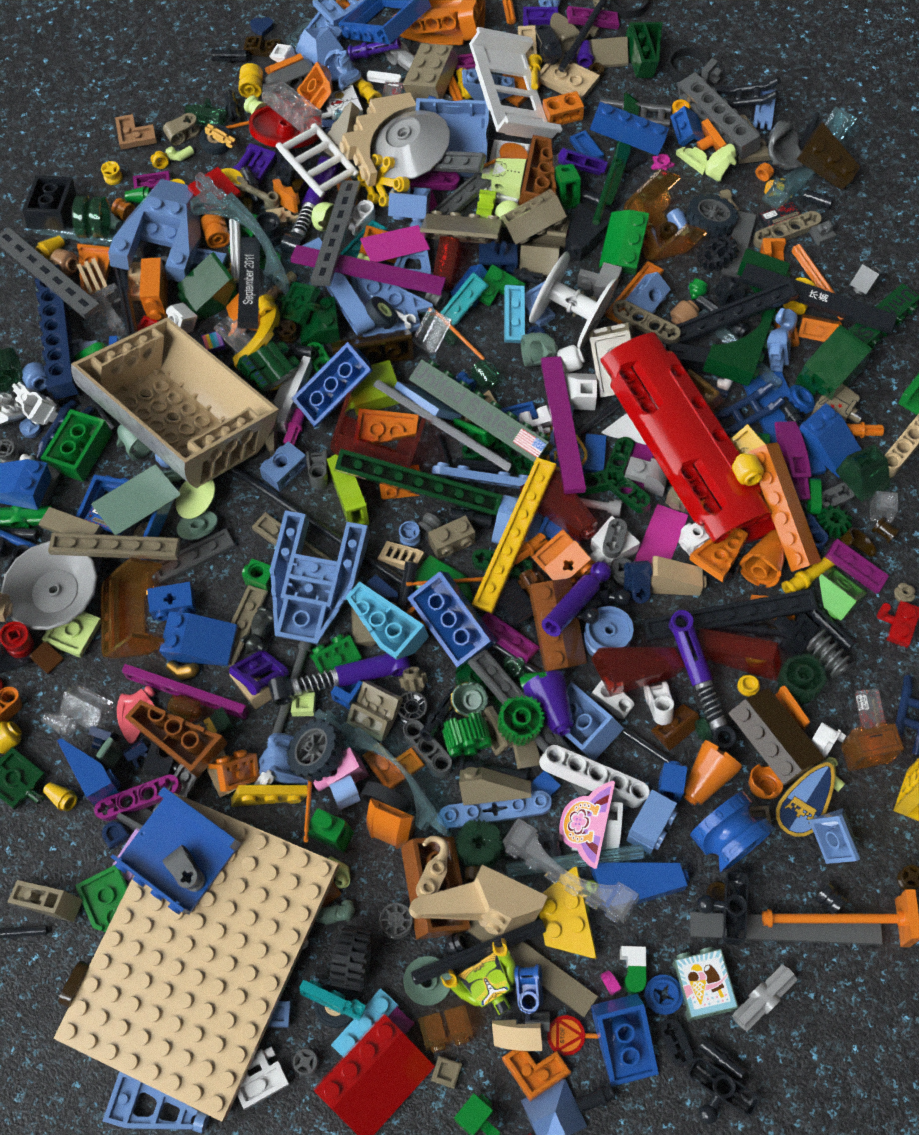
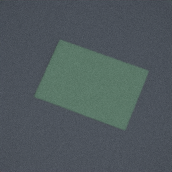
[91,464,181,535]

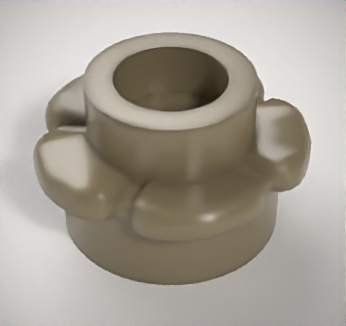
[894,583,916,603]

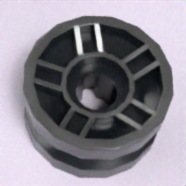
[398,691,428,724]

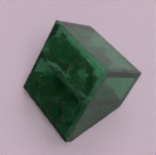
[835,444,890,502]

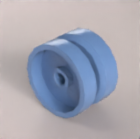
[583,606,634,662]

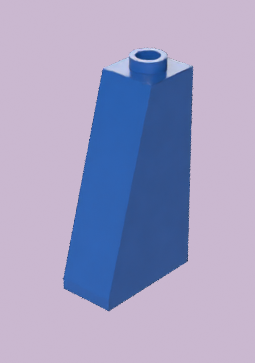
[590,863,689,914]

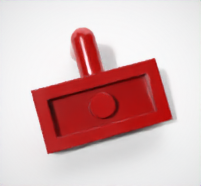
[876,600,919,648]

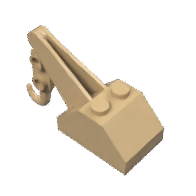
[409,836,547,935]

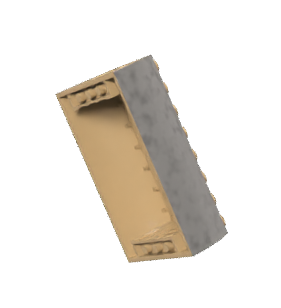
[71,317,279,488]

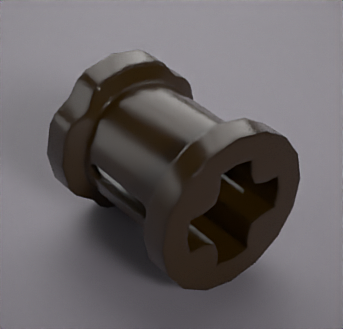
[872,517,901,544]

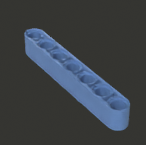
[302,237,375,336]

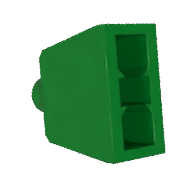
[555,164,581,210]
[308,808,354,853]

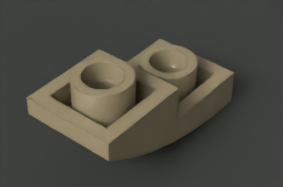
[509,741,540,769]

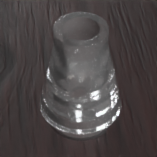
[42,711,77,737]

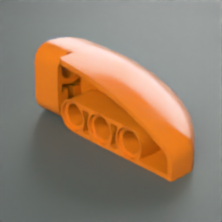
[395,0,485,45]

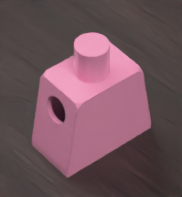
[313,747,369,792]

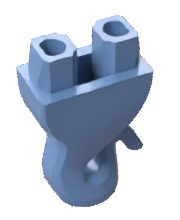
[767,308,797,372]

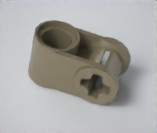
[163,113,200,146]

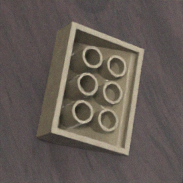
[420,211,503,244]

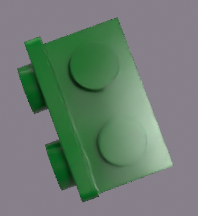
[309,633,362,674]

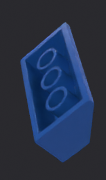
[590,102,669,156]
[291,342,373,427]
[407,571,498,668]

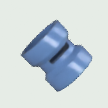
[399,521,421,548]

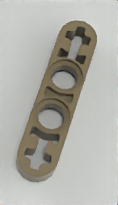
[753,211,821,249]
[613,300,681,345]

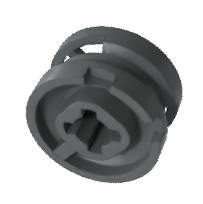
[379,903,413,940]

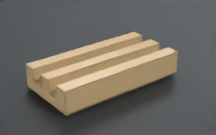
[77,258,109,297]

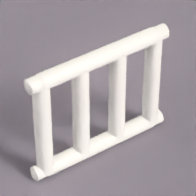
[276,123,359,197]

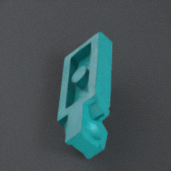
[299,980,366,1021]

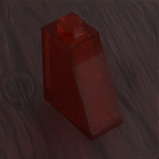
[433,236,463,290]

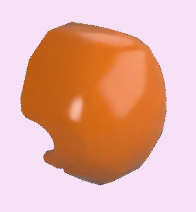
[748,764,784,799]

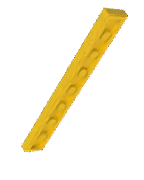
[472,457,557,614]

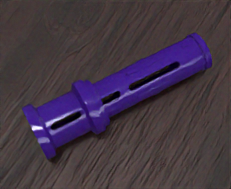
[348,37,401,62]

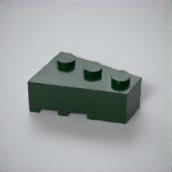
[625,22,663,78]

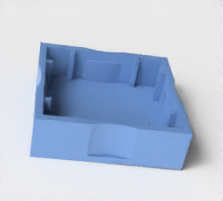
[416,98,490,178]

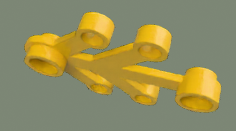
[357,154,410,207]

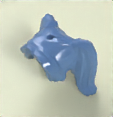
[324,49,361,91]
[258,733,308,787]

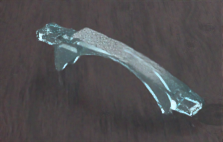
[761,106,857,210]
[190,172,289,295]
[314,709,451,837]

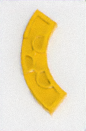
[233,308,280,371]

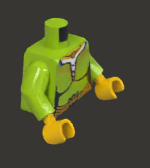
[441,938,516,1015]

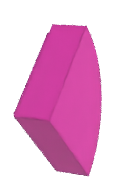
[600,970,621,996]

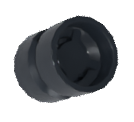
[255,212,282,248]

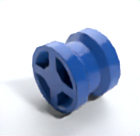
[453,371,477,392]

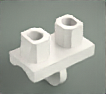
[519,405,552,435]

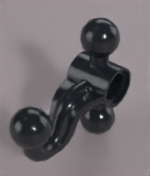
[575,583,631,624]

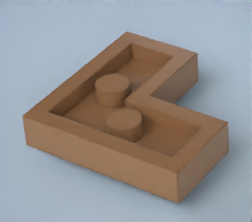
[115,114,157,150]

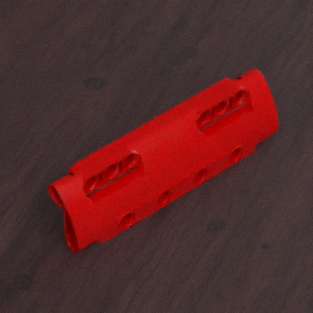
[600,332,772,544]

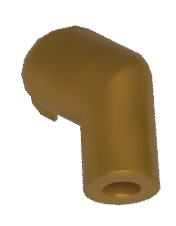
[166,660,199,680]

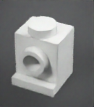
[166,303,197,333]

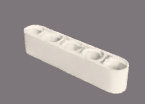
[539,745,650,808]

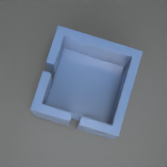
[388,187,431,221]
[626,790,678,854]

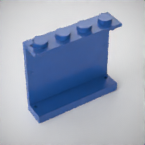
[111,787,242,915]

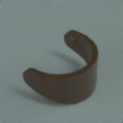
[839,527,877,557]

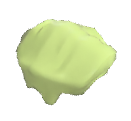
[705,144,736,182]

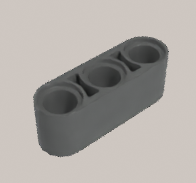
[265,59,313,97]
[403,720,452,779]

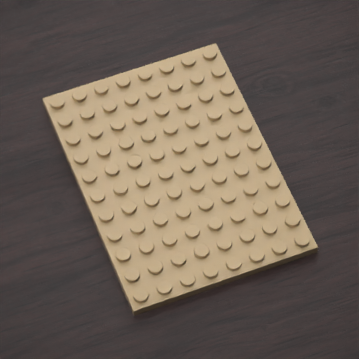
[53,793,340,1122]

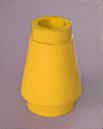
[35,235,65,259]
[43,782,77,812]

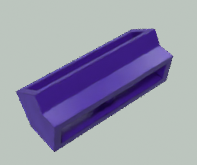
[558,147,608,175]

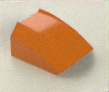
[297,61,333,111]
[366,798,416,849]

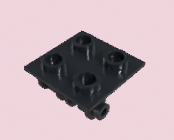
[275,143,302,187]

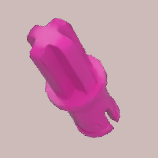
[283,408,305,445]

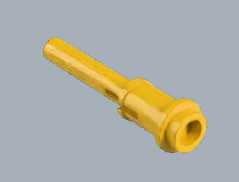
[528,54,542,90]

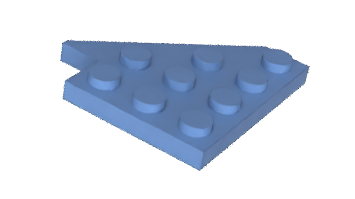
[351,276,434,337]

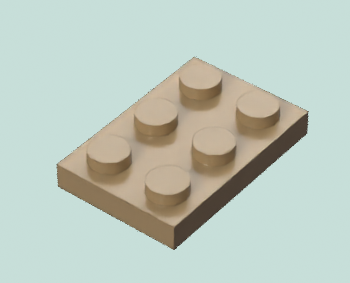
[538,57,600,101]

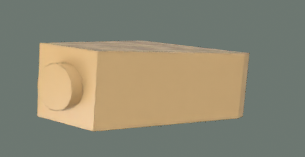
[650,556,706,596]

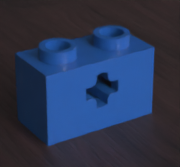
[147,582,196,621]
[657,761,687,806]

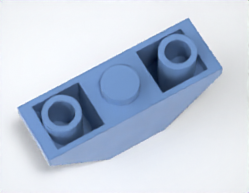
[462,69,515,100]

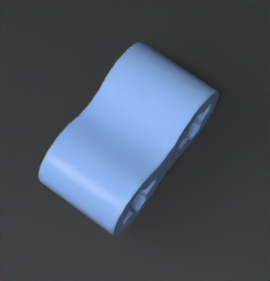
[329,775,361,810]

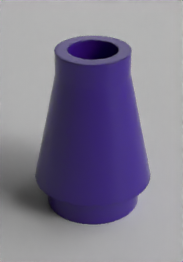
[576,40,594,68]

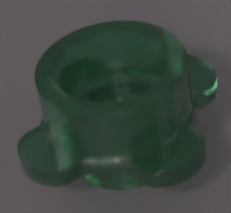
[504,656,525,678]

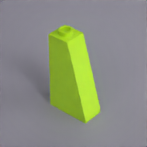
[327,454,369,525]

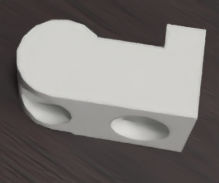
[590,678,634,719]

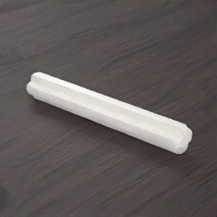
[229,218,241,283]

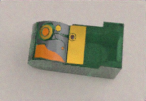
[195,707,235,736]

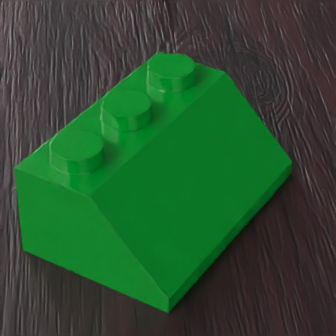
[599,210,649,275]
[41,409,112,482]

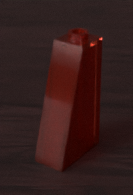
[520,469,597,542]
[698,628,782,681]
[591,647,684,697]

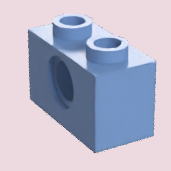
[625,272,671,318]
[259,441,307,492]

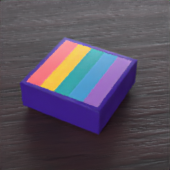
[201,330,226,353]

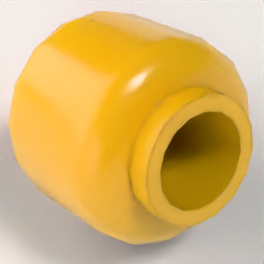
[732,453,764,486]
[0,721,22,754]

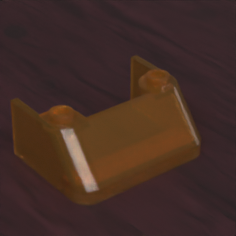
[624,168,707,261]
[101,557,164,659]

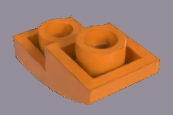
[272,179,300,213]

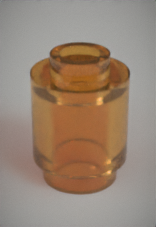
[167,694,202,722]

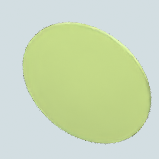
[176,479,215,519]

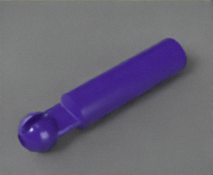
[542,562,612,637]

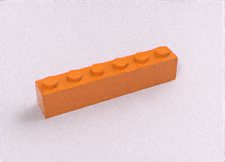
[748,442,821,572]

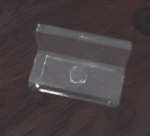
[412,307,452,355]
[59,684,113,730]

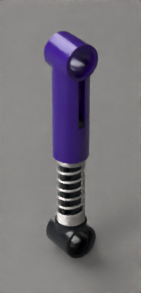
[281,155,341,254]
[669,610,736,750]
[268,653,411,706]

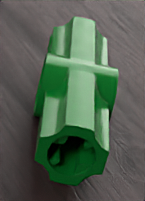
[0,506,52,528]

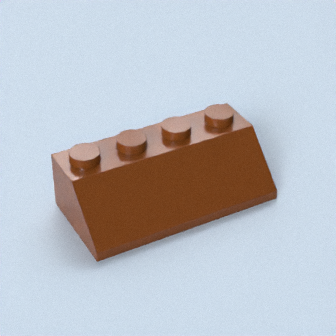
[528,578,587,671]
[401,837,471,940]

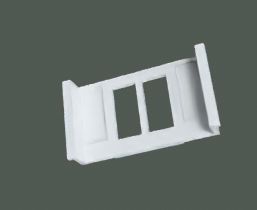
[469,27,562,139]

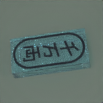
[285,17,321,48]

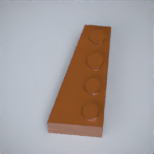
[518,135,556,206]
[125,700,228,778]

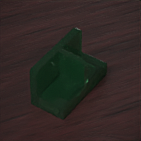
[184,98,228,126]

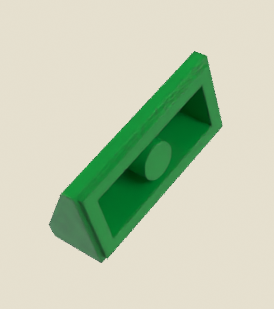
[453,418,496,448]

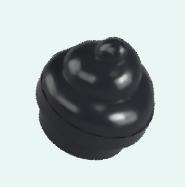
[443,933,469,955]

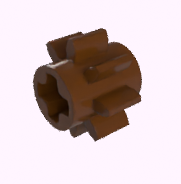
[518,569,544,596]

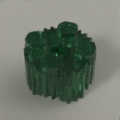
[0,347,23,392]
[777,653,827,704]
[456,819,502,868]

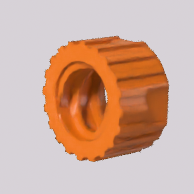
[755,162,774,182]

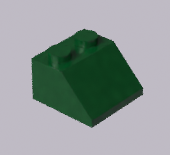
[299,297,340,346]

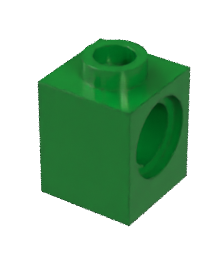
[242,559,272,593]

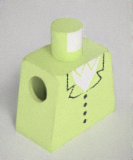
[481,158,526,199]

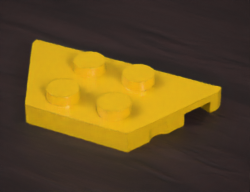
[539,866,597,959]

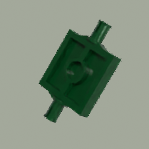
[277,281,321,325]
[0,747,47,810]

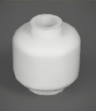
[557,345,585,373]

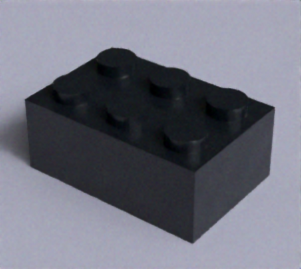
[23,175,77,231]

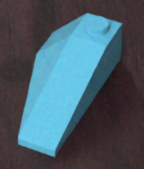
[346,581,429,660]

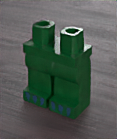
[237,341,300,395]

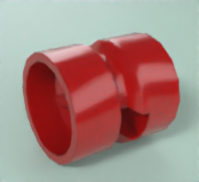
[0,621,34,658]

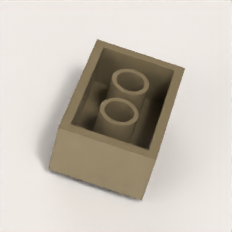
[403,43,459,100]
[501,189,567,244]

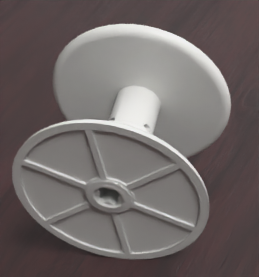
[529,251,618,349]

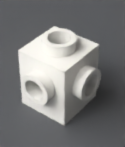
[678,523,710,556]

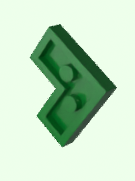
[477,264,525,307]

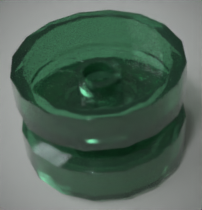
[72,195,111,239]

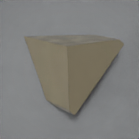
[529,219,570,248]

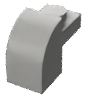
[577,262,622,298]
[625,457,668,497]

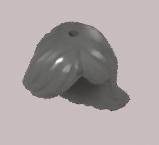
[768,120,805,170]

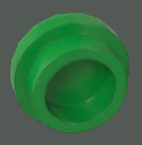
[688,278,708,299]

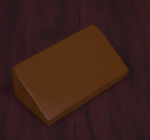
[651,704,701,751]

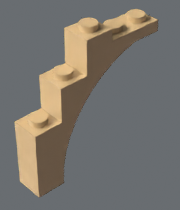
[340,92,416,187]

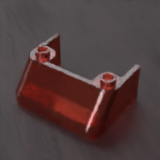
[331,393,427,468]

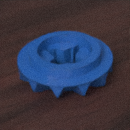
[787,385,816,414]
[644,975,683,1015]

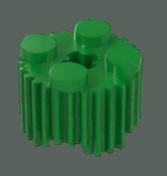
[497,695,545,746]
[442,712,492,758]

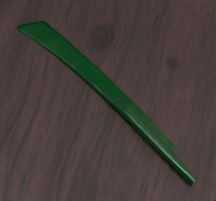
[592,92,641,225]

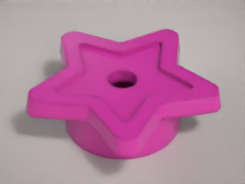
[651,154,675,174]

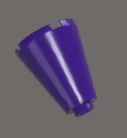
[523,670,574,736]

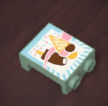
[672,947,738,1022]

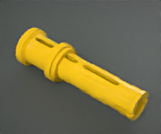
[353,77,382,104]
[781,557,835,593]

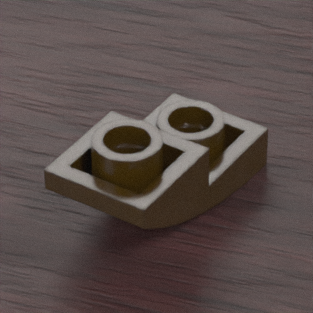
[243,35,283,57]

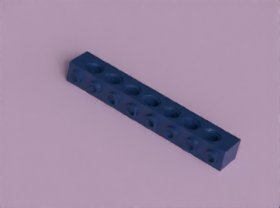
[35,264,79,399]

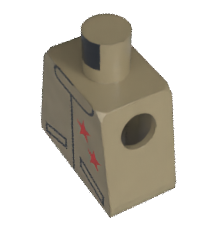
[811,387,865,424]

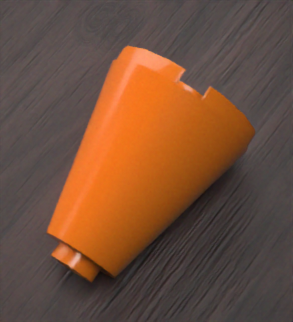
[739,530,785,587]
[684,740,742,806]

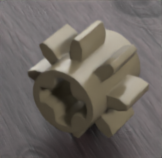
[399,667,428,693]

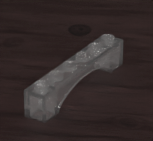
[503,818,639,923]

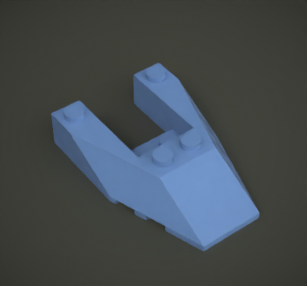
[108,179,201,282]
[270,510,370,644]

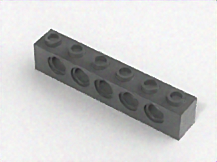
[677,72,761,159]

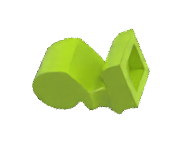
[476,189,497,219]

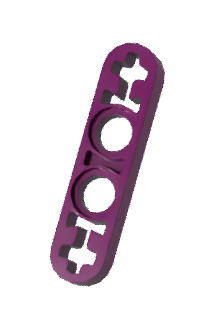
[94,775,182,822]

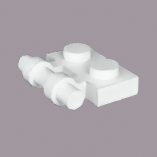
[237,1046,290,1110]

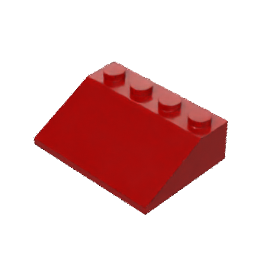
[313,1014,435,1135]

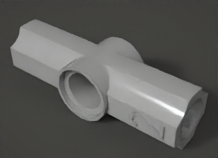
[374,42,415,71]
[732,964,797,1032]

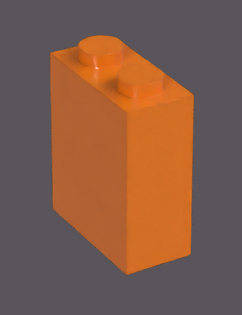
[140,258,168,320]

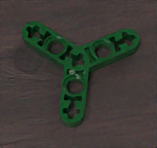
[563,437,651,513]

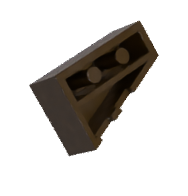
[796,121,860,190]

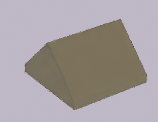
[588,37,628,68]
[519,242,560,277]

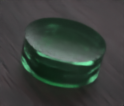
[694,718,712,742]

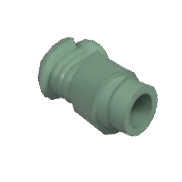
[316,900,355,925]

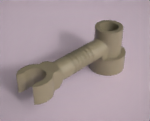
[233,176,280,210]

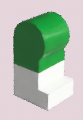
[620,946,646,995]

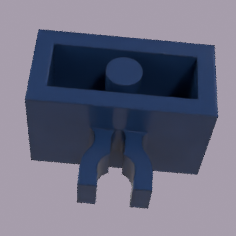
[479,241,517,274]

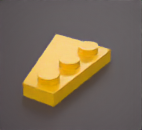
[231,785,307,807]

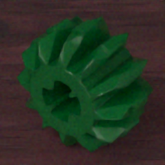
[816,504,852,540]

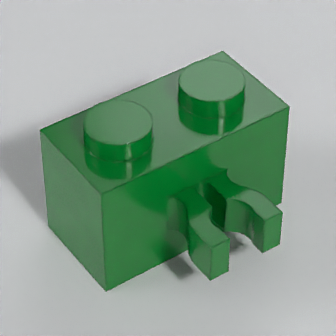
[454,1093,500,1135]

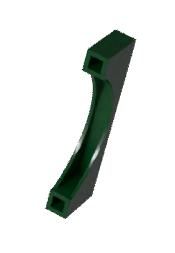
[703,248,791,386]

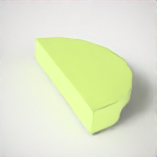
[676,147,707,175]

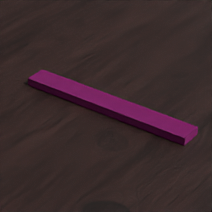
[291,245,446,296]
[541,356,586,494]

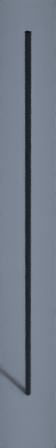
[228,466,672,763]

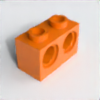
[542,91,584,125]

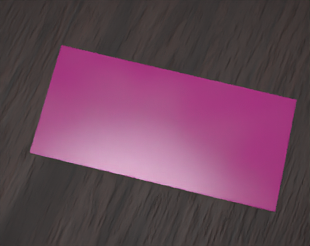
[360,225,430,262]
[634,504,688,564]

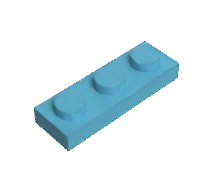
[504,285,525,343]
[331,988,399,1057]

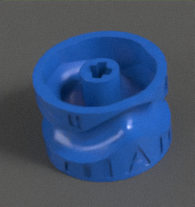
[690,791,775,873]

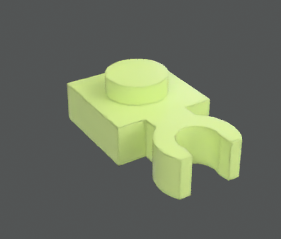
[291,690,316,716]

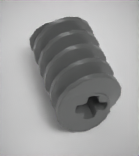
[807,629,855,679]

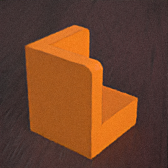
[760,238,786,261]

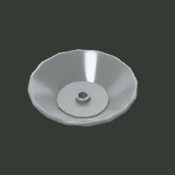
[371,110,450,179]
[1,541,98,630]

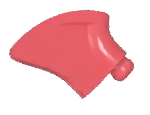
[117,686,155,744]

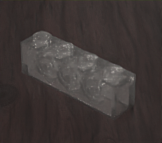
[262,79,322,133]

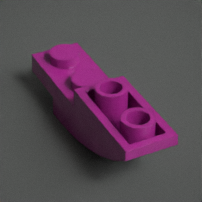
[775,421,811,501]

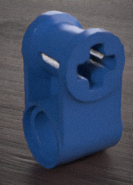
[514,964,543,1014]

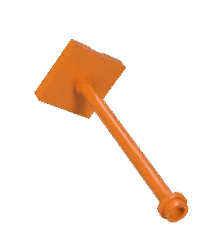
[762,890,919,947]

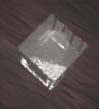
[870,491,898,523]

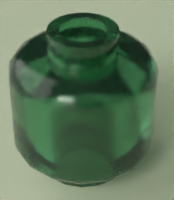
[471,359,500,389]

